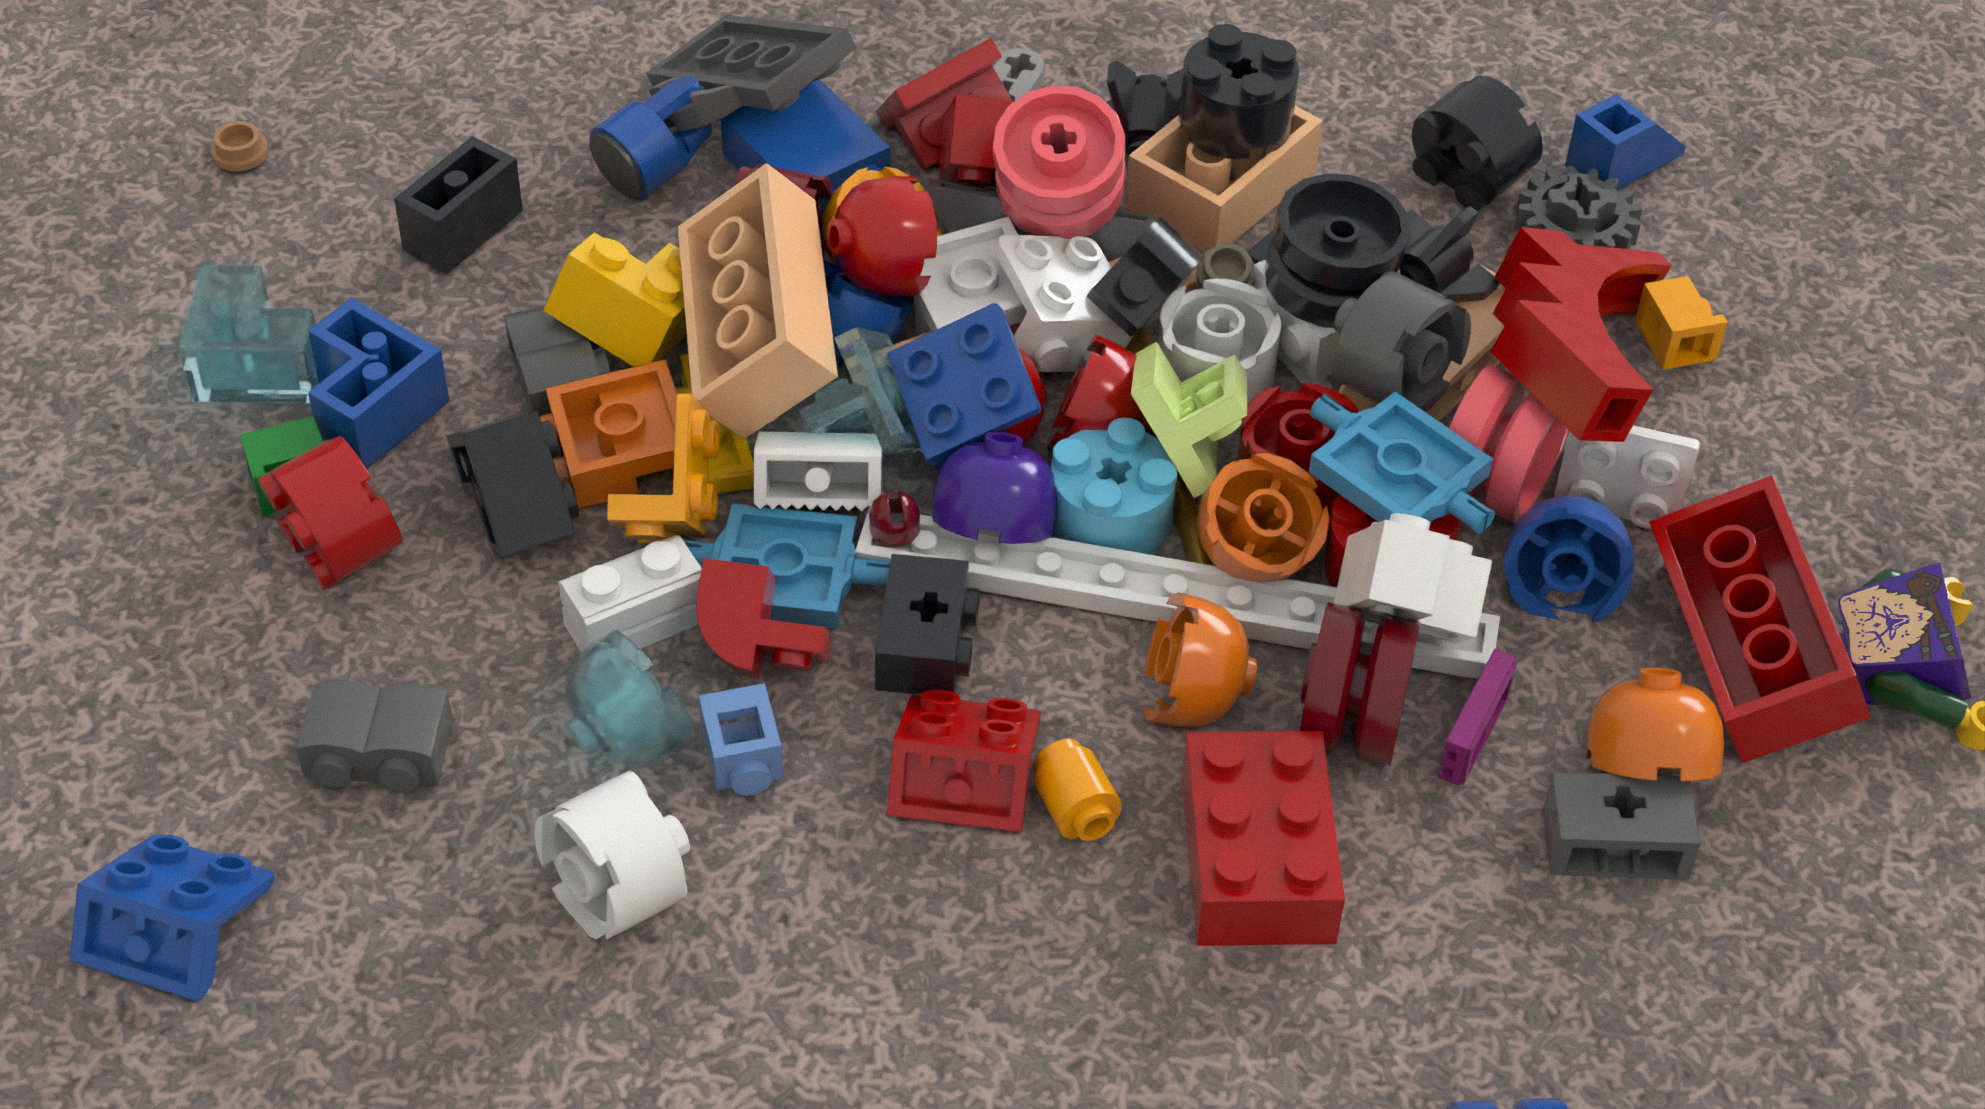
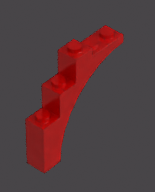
[1491,227,1672,442]

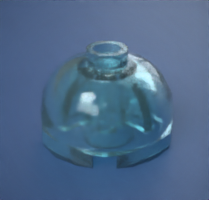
[564,629,694,766]

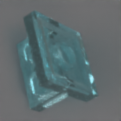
[798,327,923,455]

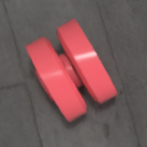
[993,85,1125,239]
[1449,365,1568,523]

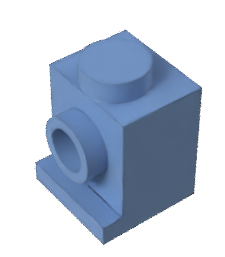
[698,683,783,796]

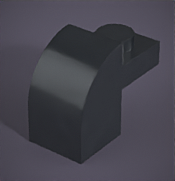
[1086,216,1206,337]

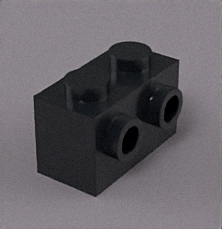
[394,136,523,274]

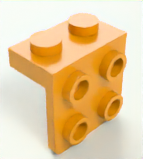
[607,393,720,546]

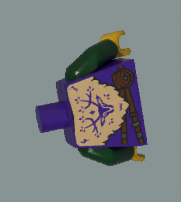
[1838,563,1985,750]

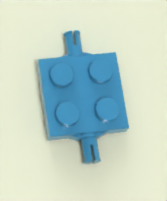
[1309,392,1495,534]
[683,503,890,629]

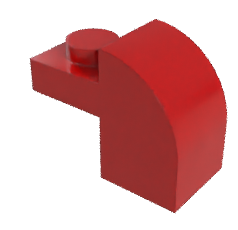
[696,558,832,679]

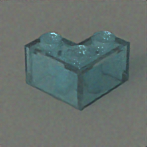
[179,264,319,404]

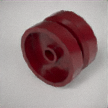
[1300,602,1421,766]

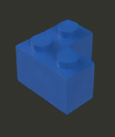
[308,297,449,469]

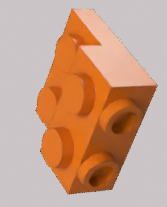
[540,359,677,509]

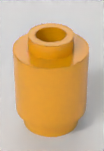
[1033,739,1122,841]

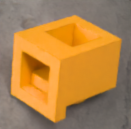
[1635,276,1728,370]

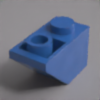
[1565,94,1686,189]

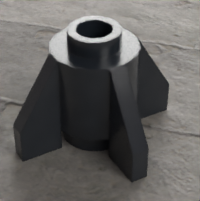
[1107,61,1183,156]
[1400,206,1500,302]

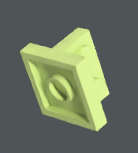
[1131,342,1247,498]

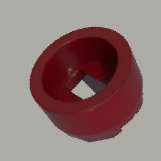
[869,491,920,547]

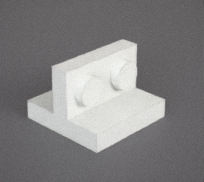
[914,217,1027,336]

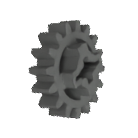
[1514,166,1642,249]

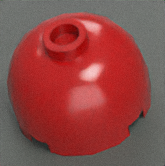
[826,176,937,296]
[1047,334,1151,449]

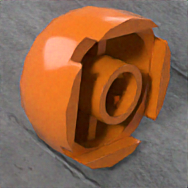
[1196,453,1330,583]
[1144,592,1257,729]
[1586,668,1724,781]

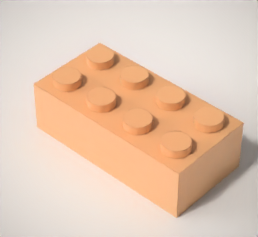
[678,163,838,439]

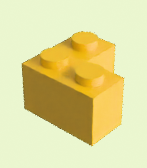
[543,232,687,367]

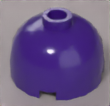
[932,432,1058,544]

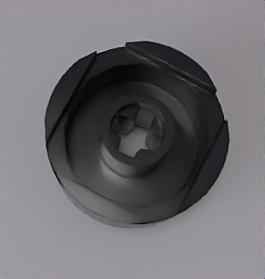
[1179,24,1299,159]
[1412,76,1543,212]

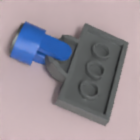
[589,15,856,200]

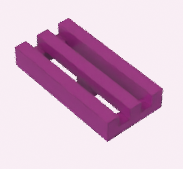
[1438,648,1518,786]

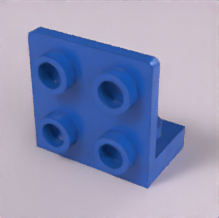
[886,303,1041,472]
[70,835,275,1001]

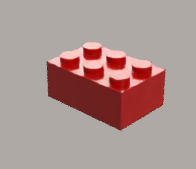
[1181,731,1345,946]

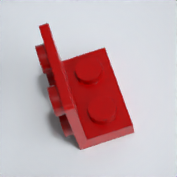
[887,690,1041,832]

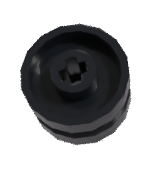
[1265,173,1411,328]

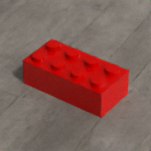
[1649,475,1871,763]

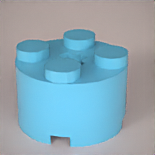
[1051,418,1177,555]

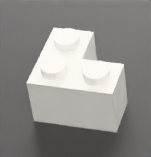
[1334,513,1492,643]

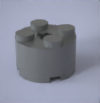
[1332,270,1471,412]

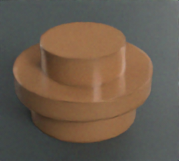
[210,121,269,172]

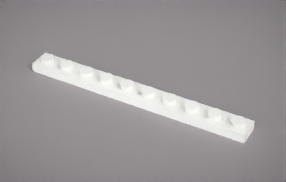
[855,507,1500,679]

